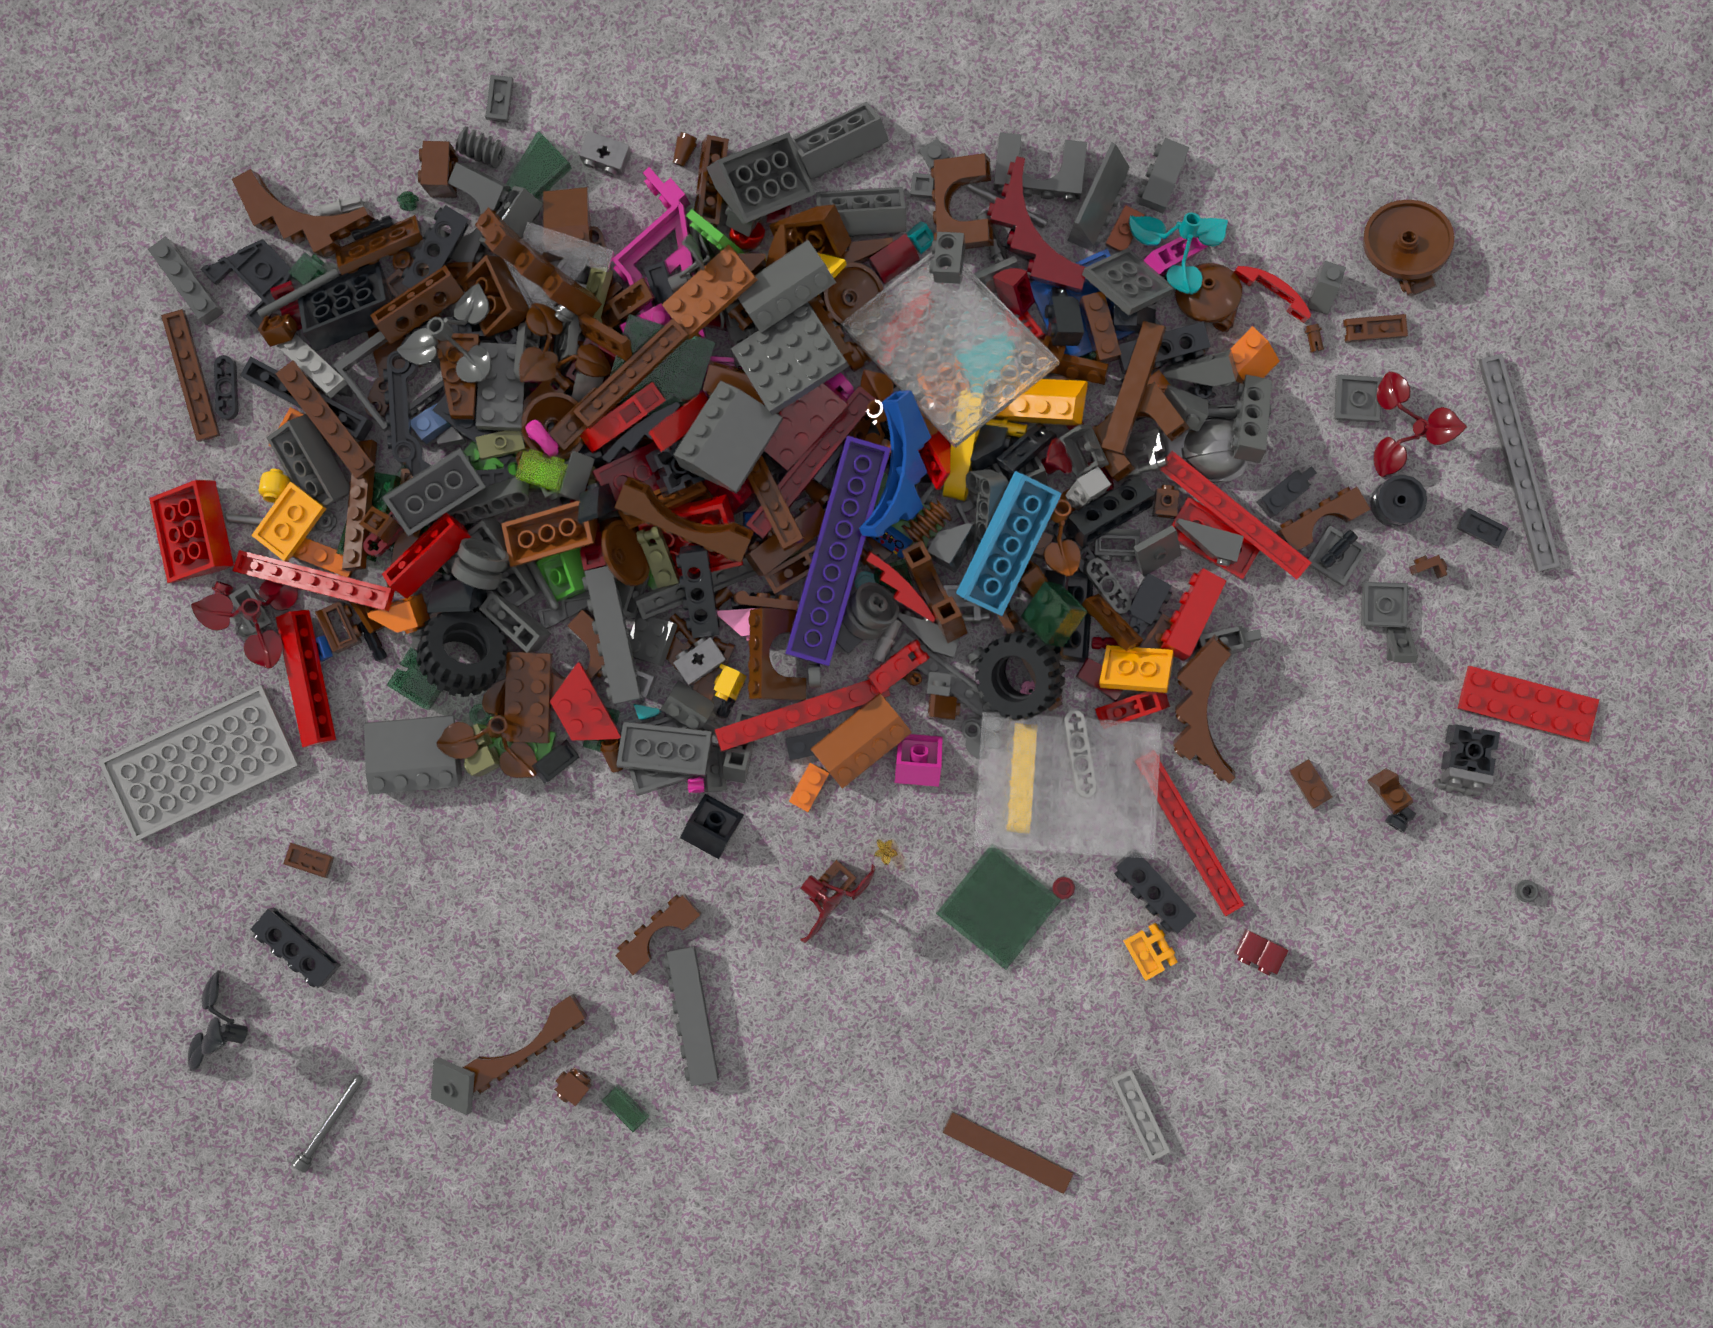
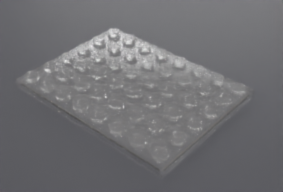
[841,247,1059,448]
[974,712,1161,859]

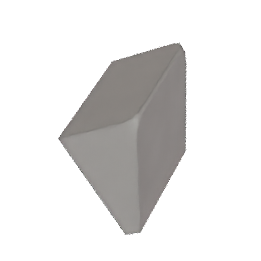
[436,427,467,447]

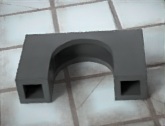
[993,132,1087,202]
[423,162,511,264]

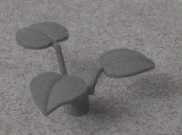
[668,234,725,328]
[397,284,492,383]

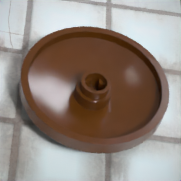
[1363,199,1454,280]

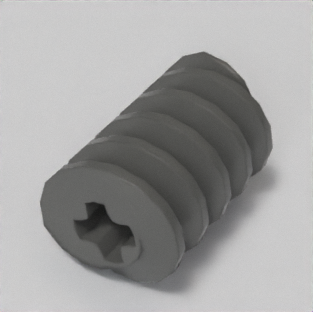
[455,126,505,168]

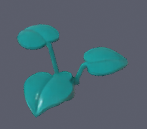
[1129,212,1228,294]

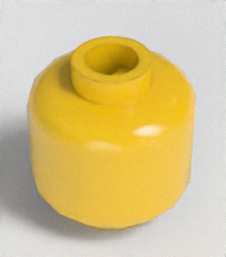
[258,469,290,503]

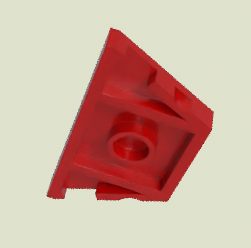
[550,661,621,741]

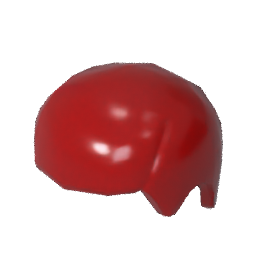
[729,223,765,251]

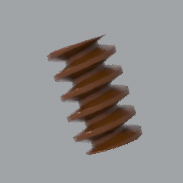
[901,498,952,544]

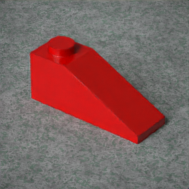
[918,429,951,490]
[1095,691,1170,730]

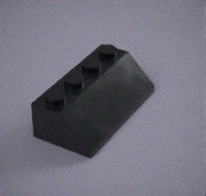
[1041,570,1093,663]

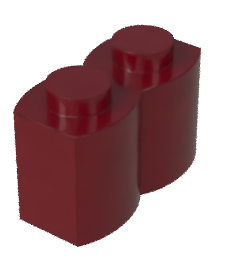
[1234,929,1289,976]

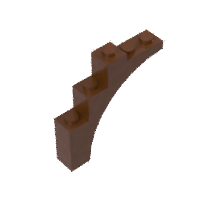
[232,169,375,257]
[475,207,602,317]
[1173,635,1235,784]

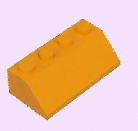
[989,377,1088,426]

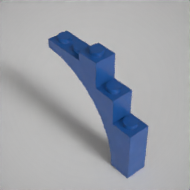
[859,390,931,537]

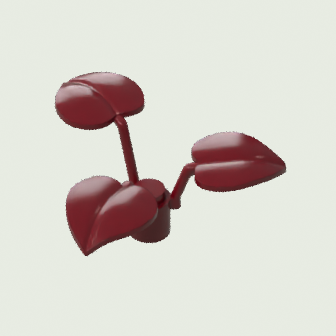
[1374,371,1467,477]
[1041,420,1114,491]
[191,581,298,669]
[800,864,876,943]

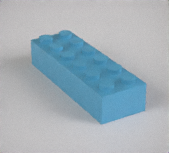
[956,471,1062,616]

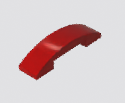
[1234,266,1311,323]

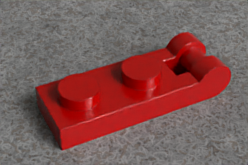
[866,639,930,694]

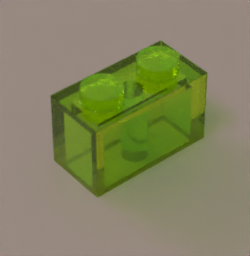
[515,449,568,493]

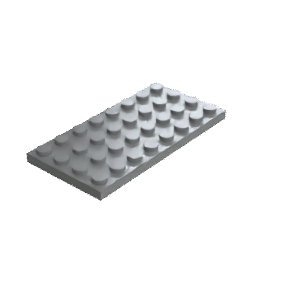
[98,685,300,842]

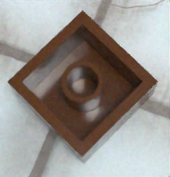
[418,141,459,198]

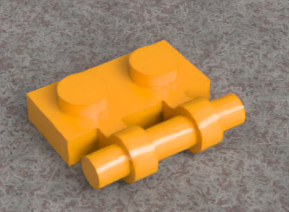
[1123,922,1178,981]

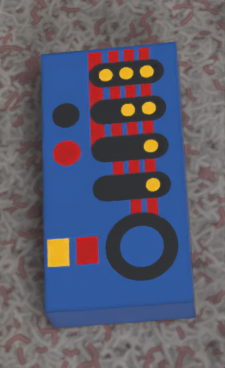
[870,526,913,559]

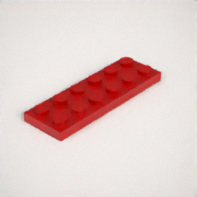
[1457,666,1600,743]

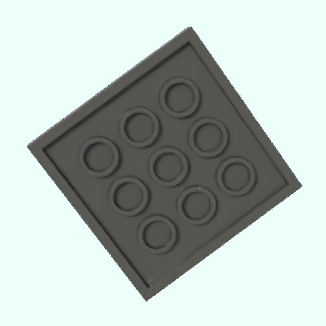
[731,302,849,416]

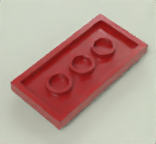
[1171,497,1260,580]

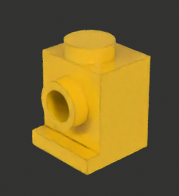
[713,664,747,701]

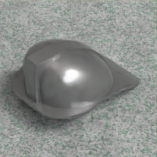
[1159,418,1248,482]

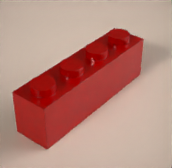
[382,512,471,599]
[1160,568,1226,661]

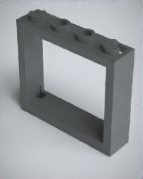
[333,317,445,432]

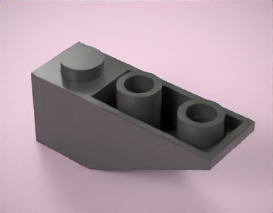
[897,610,960,658]

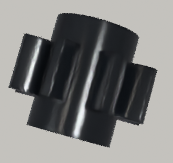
[1187,382,1216,405]

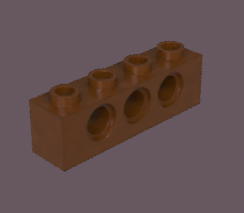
[694,135,729,228]
[370,266,465,345]

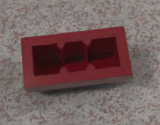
[869,233,920,284]
[993,268,1035,316]

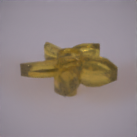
[874,839,898,865]

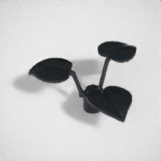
[188,970,248,1072]

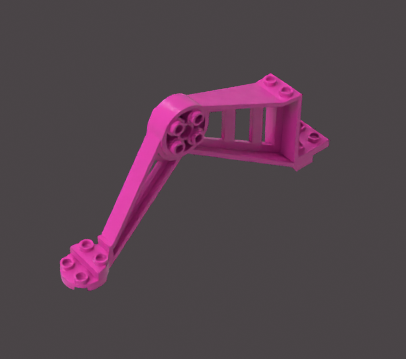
[612,167,854,402]

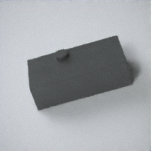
[382,447,486,536]

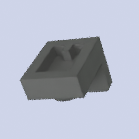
[927,672,951,696]

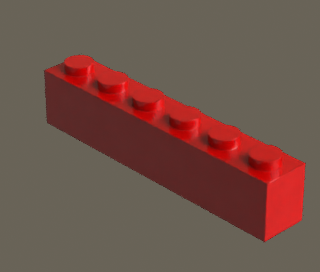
[275,610,336,748]

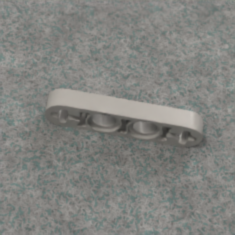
[1063,710,1096,797]

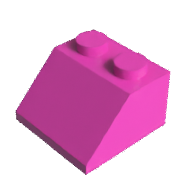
[895,734,943,787]

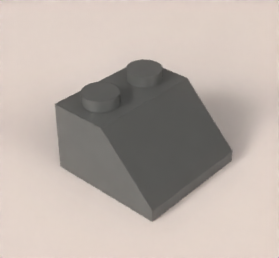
[927,523,975,573]

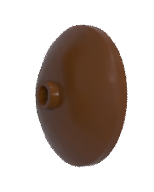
[822,262,885,329]
[1175,263,1242,323]
[521,392,588,460]
[601,520,650,586]

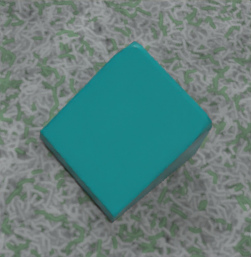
[906,221,934,254]
[634,704,662,721]

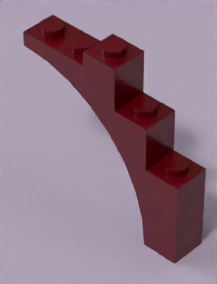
[987,156,1085,293]

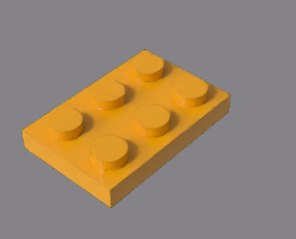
[251,482,327,562]
[1099,645,1174,693]

